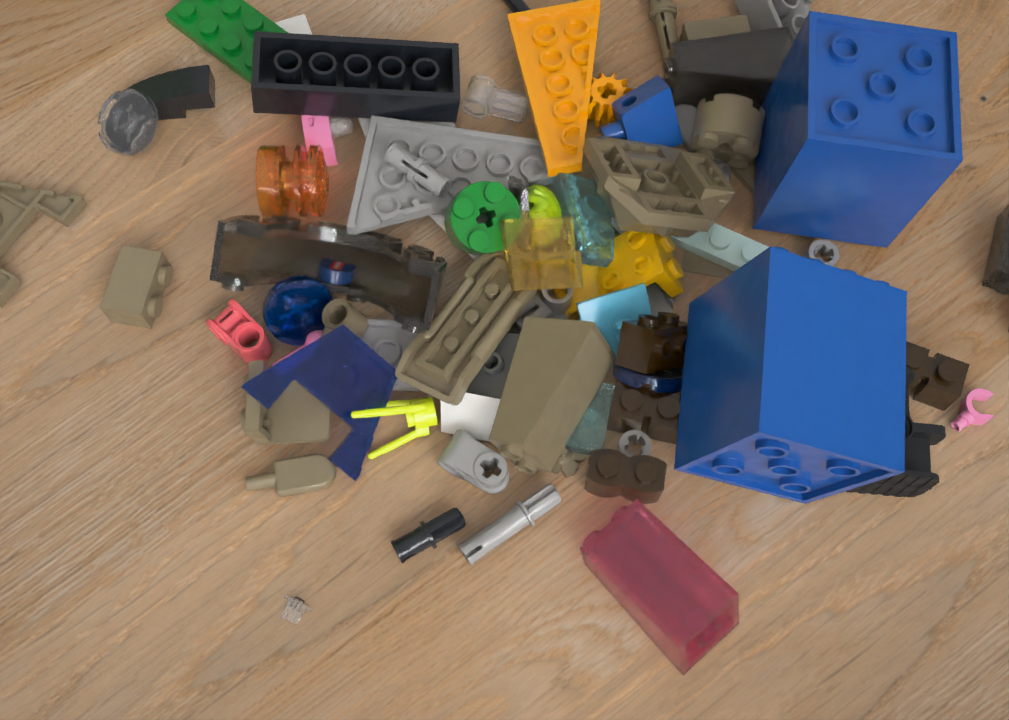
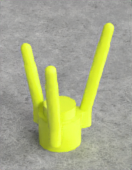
[351,397,438,459]

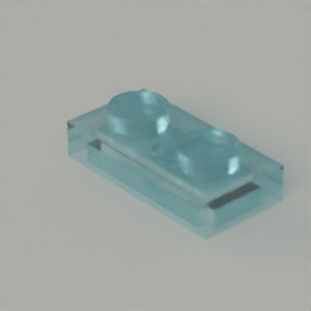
[565,383,615,455]

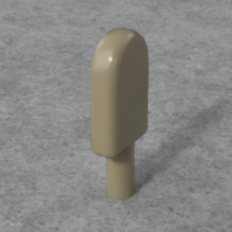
[245,454,336,497]

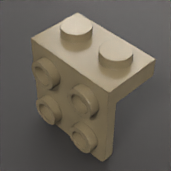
[240,360,334,445]

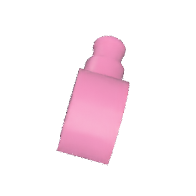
[951,389,995,432]

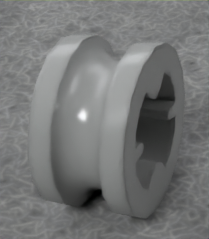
[805,240,839,267]
[617,430,652,457]

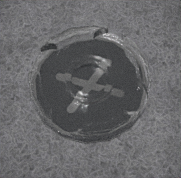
[98,89,158,156]

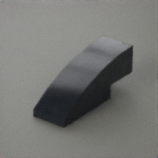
[119,65,215,120]

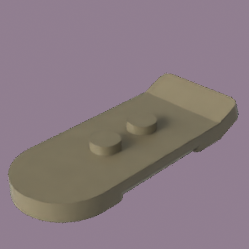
[395,247,539,406]

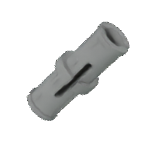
[384,143,452,198]

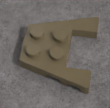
[0,181,87,307]

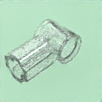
[461,74,529,124]

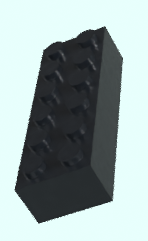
[251,31,460,123]

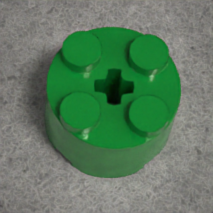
[444,181,521,255]

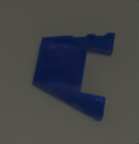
[240,325,397,481]

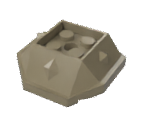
[582,136,736,238]

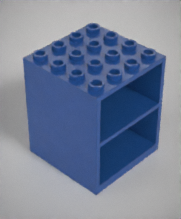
[753,11,963,248]
[674,246,907,504]

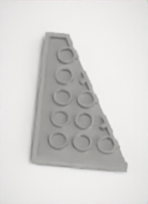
[347,115,567,235]

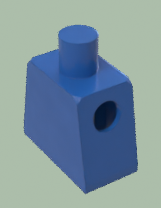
[599,75,683,147]

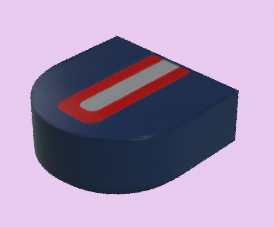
[317,258,357,285]

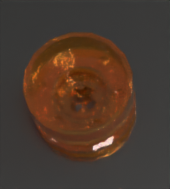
[256,145,329,217]

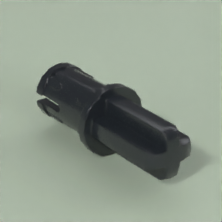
[390,508,466,563]

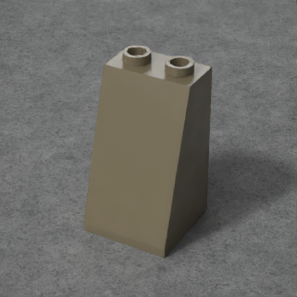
[489,316,616,474]

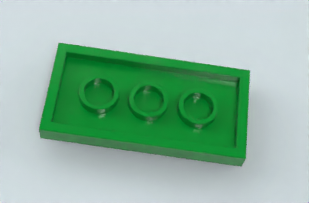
[165,0,288,84]

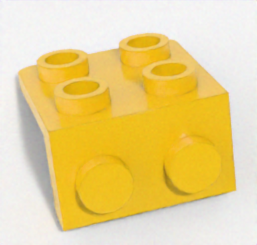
[594,231,684,298]

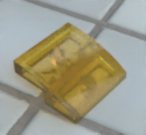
[501,217,583,291]

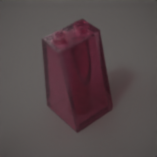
[580,499,739,675]

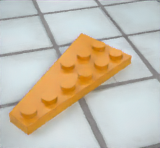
[507,0,601,177]

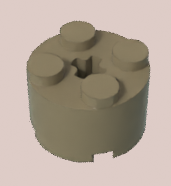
[690,94,765,169]

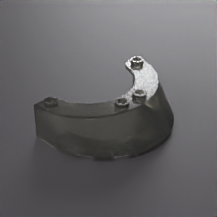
[209,215,447,333]

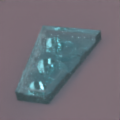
[552,173,614,268]

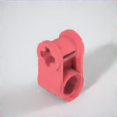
[204,299,273,364]

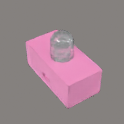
[301,115,354,169]

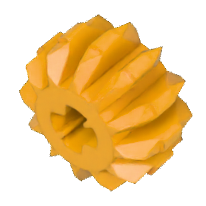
[587,71,632,128]

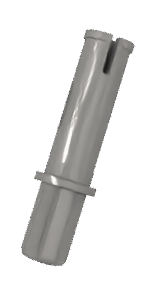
[457,484,561,566]

